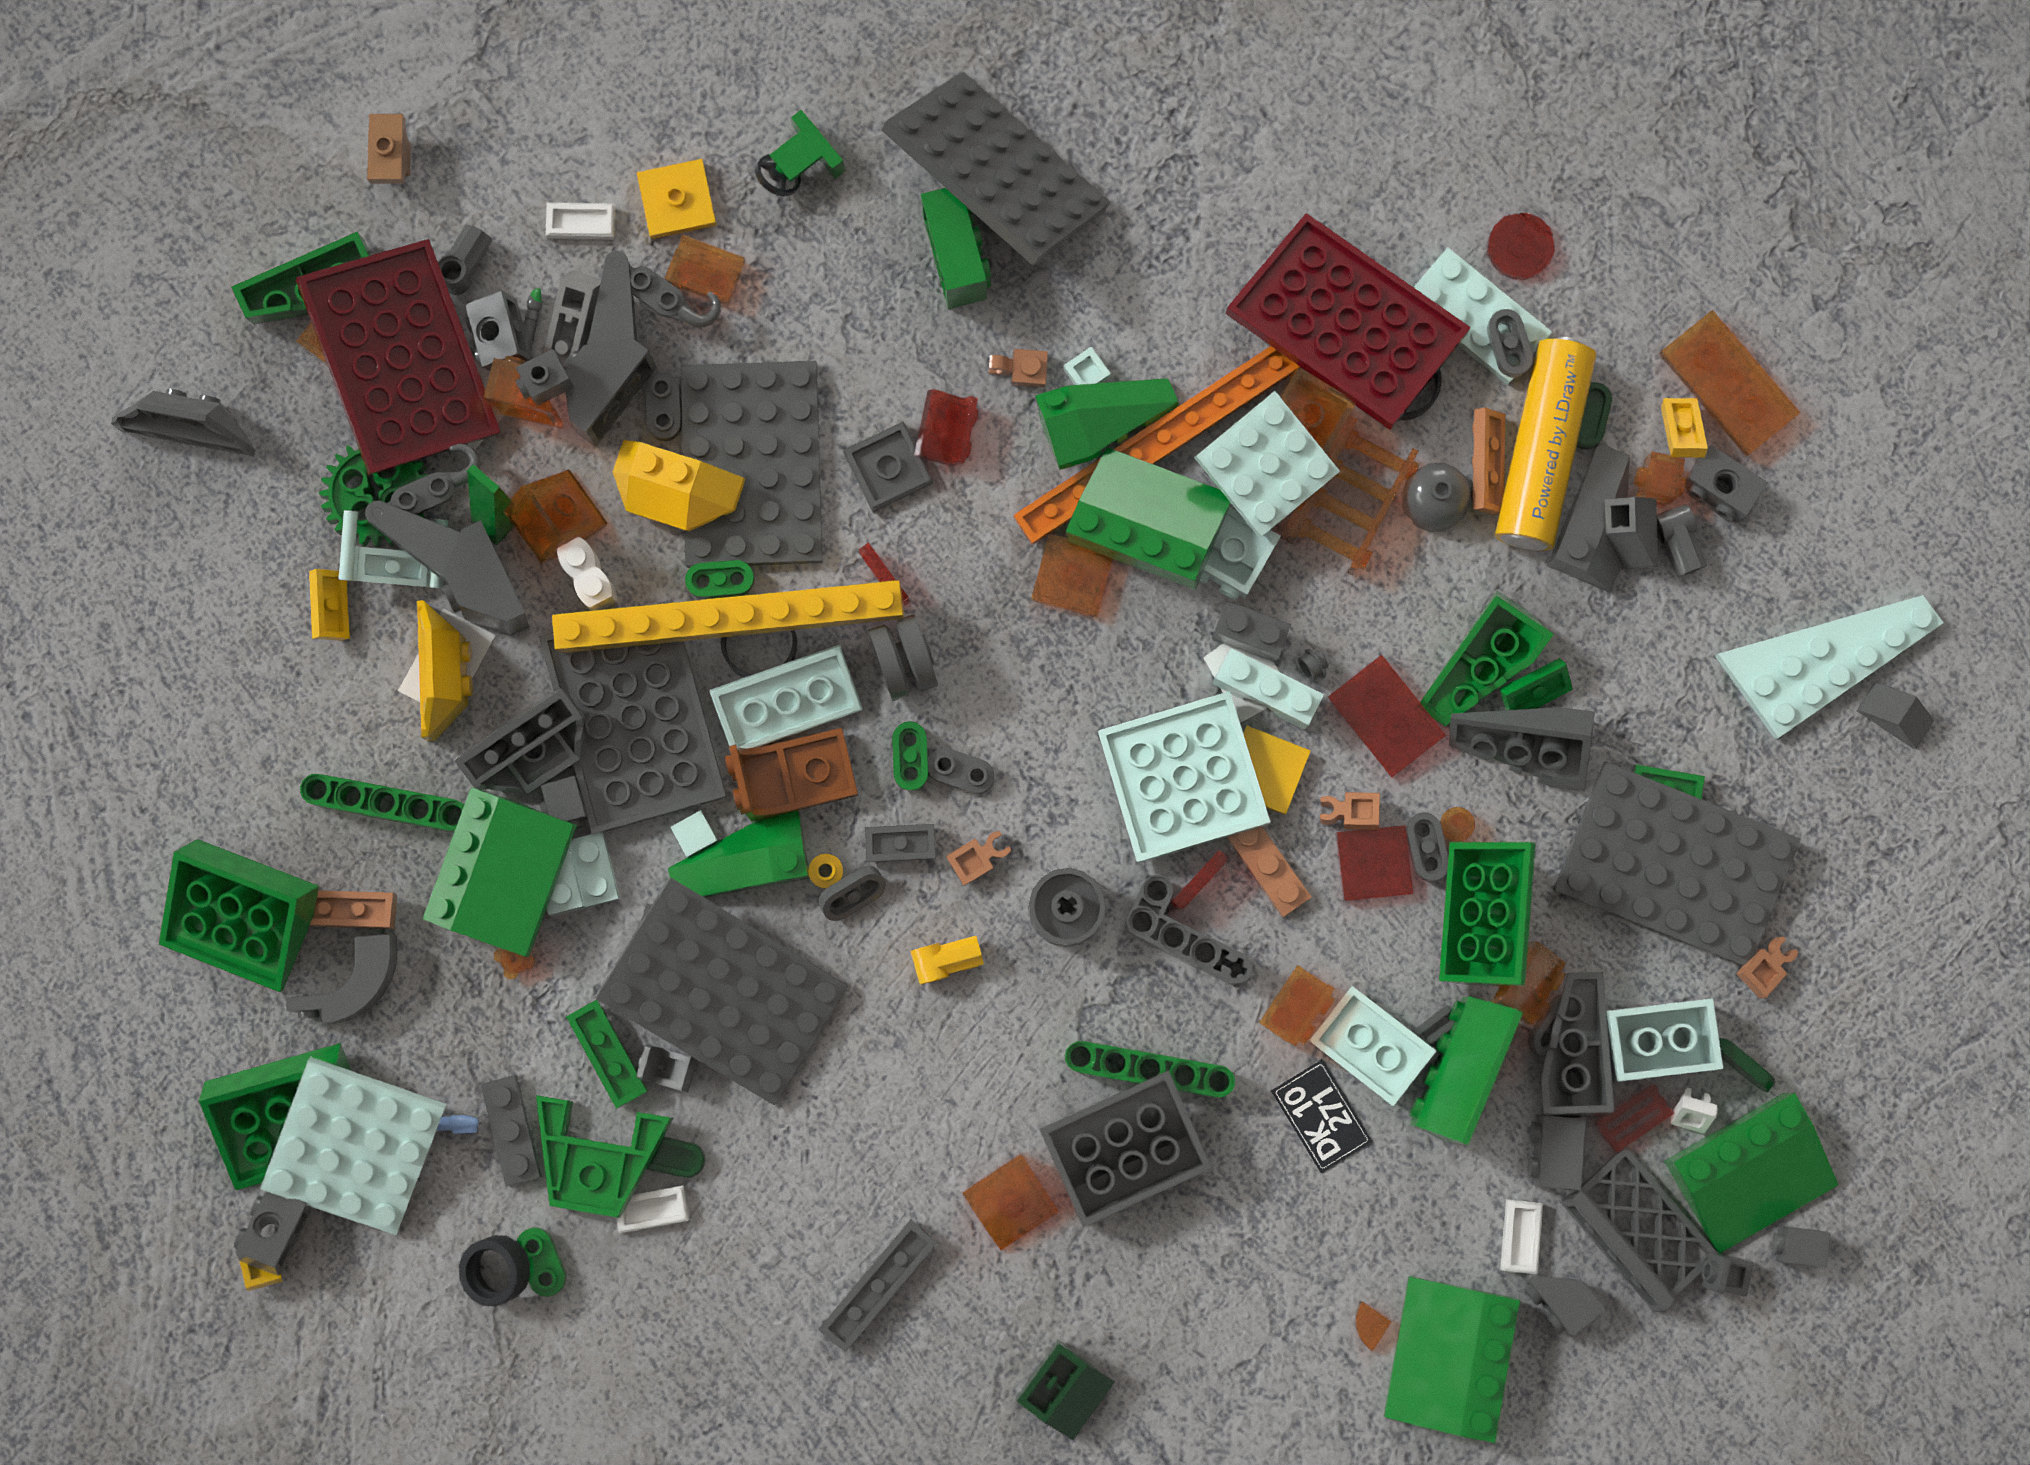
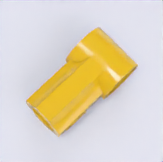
[910,936,984,985]

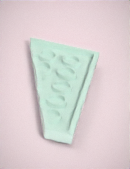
[1715,595,1943,739]

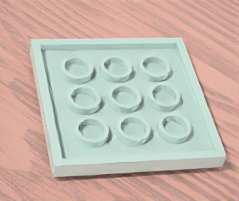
[1098,691,1271,863]
[260,1057,446,1235]

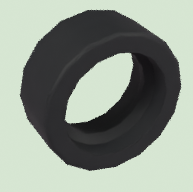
[459,1235,530,1307]

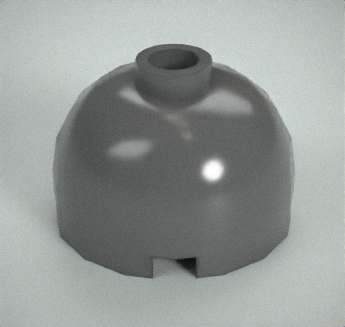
[1401,463,1471,532]

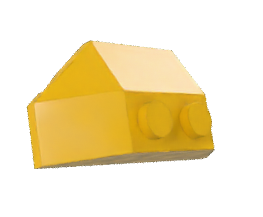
[613,440,746,532]
[417,600,473,742]

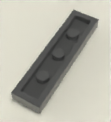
[818,1219,937,1352]

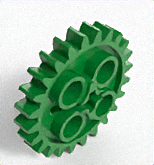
[319,445,429,548]

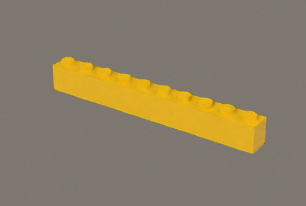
[552,580,904,653]

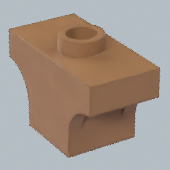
[367,114,411,184]

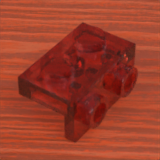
[914,389,978,467]

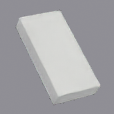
[545,203,616,240]
[616,1185,690,1233]
[1500,1199,1543,1274]

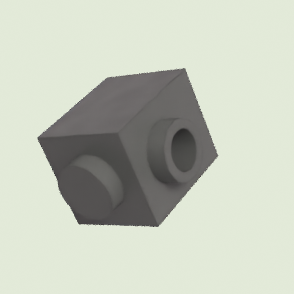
[515,349,574,406]
[540,776,588,829]

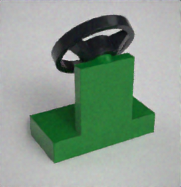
[755,110,845,196]

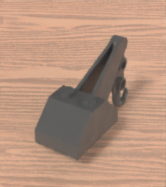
[564,251,721,447]
[365,444,529,636]

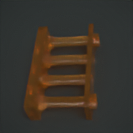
[1280,413,1420,576]

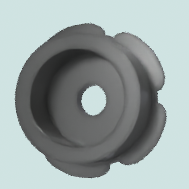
[1298,648,1329,681]

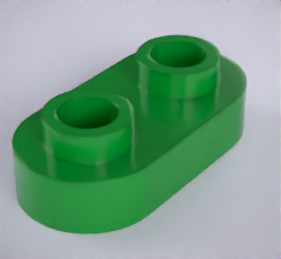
[685,560,755,599]
[892,721,928,791]
[517,1227,567,1297]

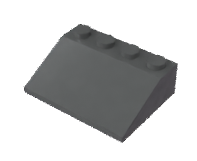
[1039,1071,1212,1227]

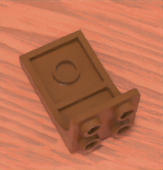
[725,728,859,822]

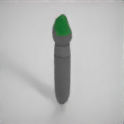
[523,288,542,352]

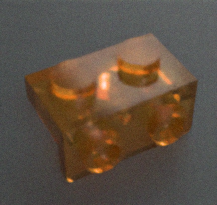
[1258,965,1335,1047]

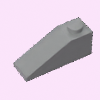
[543,270,601,369]

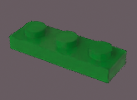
[566,1000,648,1109]

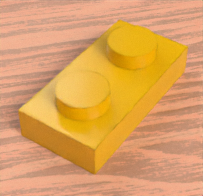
[1661,398,1708,458]
[309,569,350,641]

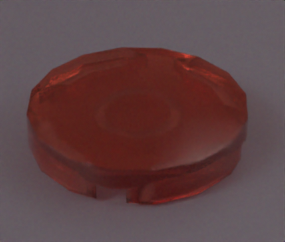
[1487,212,1555,280]

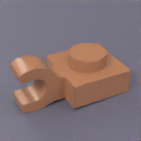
[988,349,1048,387]

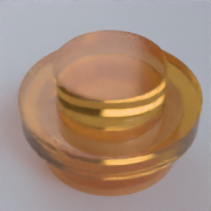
[1440,807,1475,842]

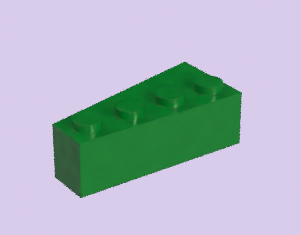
[231,232,371,324]

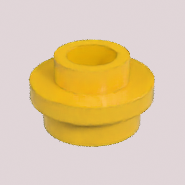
[808,854,843,889]

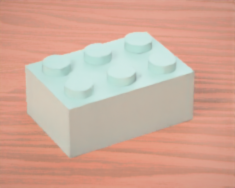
[1606,999,1723,1081]

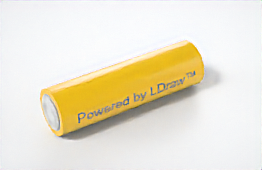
[1494,337,1597,551]

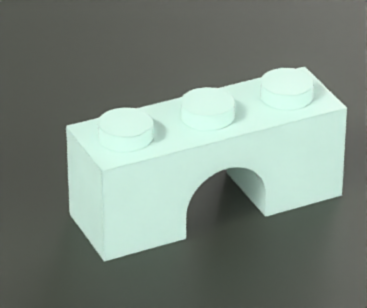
[1212,648,1324,730]

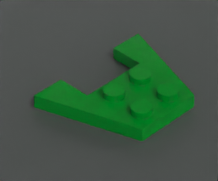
[536,1095,674,1218]

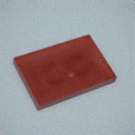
[1327,655,1446,778]

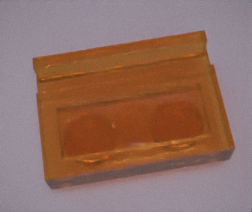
[664,235,746,306]

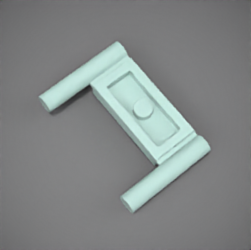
[339,510,448,588]

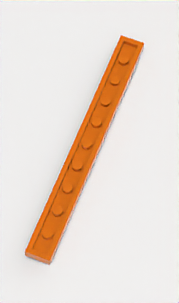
[1013,346,1301,545]

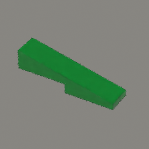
[467,464,515,546]

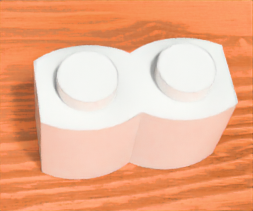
[557,537,617,611]

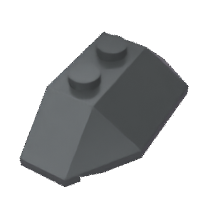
[111,388,256,457]
[454,687,585,794]

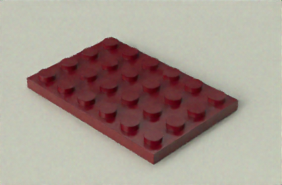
[1225,213,1471,430]
[296,239,501,476]

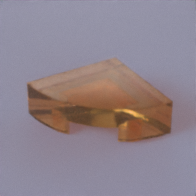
[1355,1301,1391,1352]

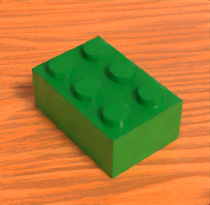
[921,188,992,309]

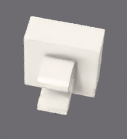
[1670,1088,1717,1134]

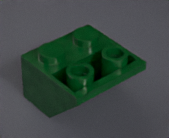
[1016,1339,1115,1440]

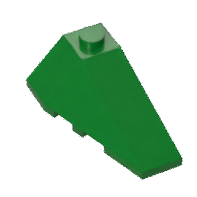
[1035,378,1179,470]
[1417,590,1554,726]
[668,811,810,897]

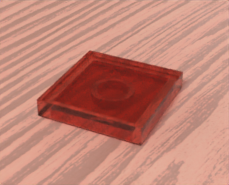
[1335,825,1414,902]

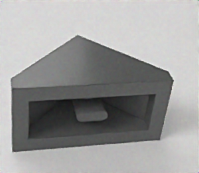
[1856,682,1934,749]

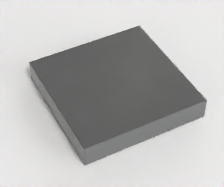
[842,421,933,513]

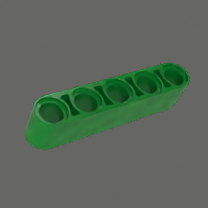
[300,774,464,833]
[1064,1041,1235,1097]

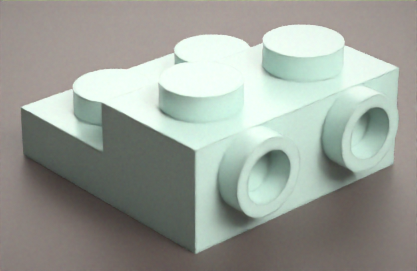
[1200,507,1281,600]
[546,832,620,917]

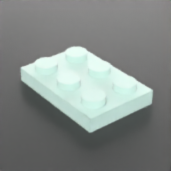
[1309,986,1436,1106]

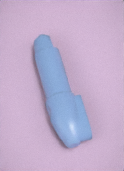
[436,1115,479,1134]

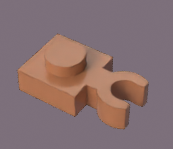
[1320,792,1380,830]
[946,831,1011,886]
[1736,936,1798,999]

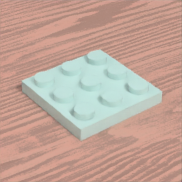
[1194,391,1340,538]

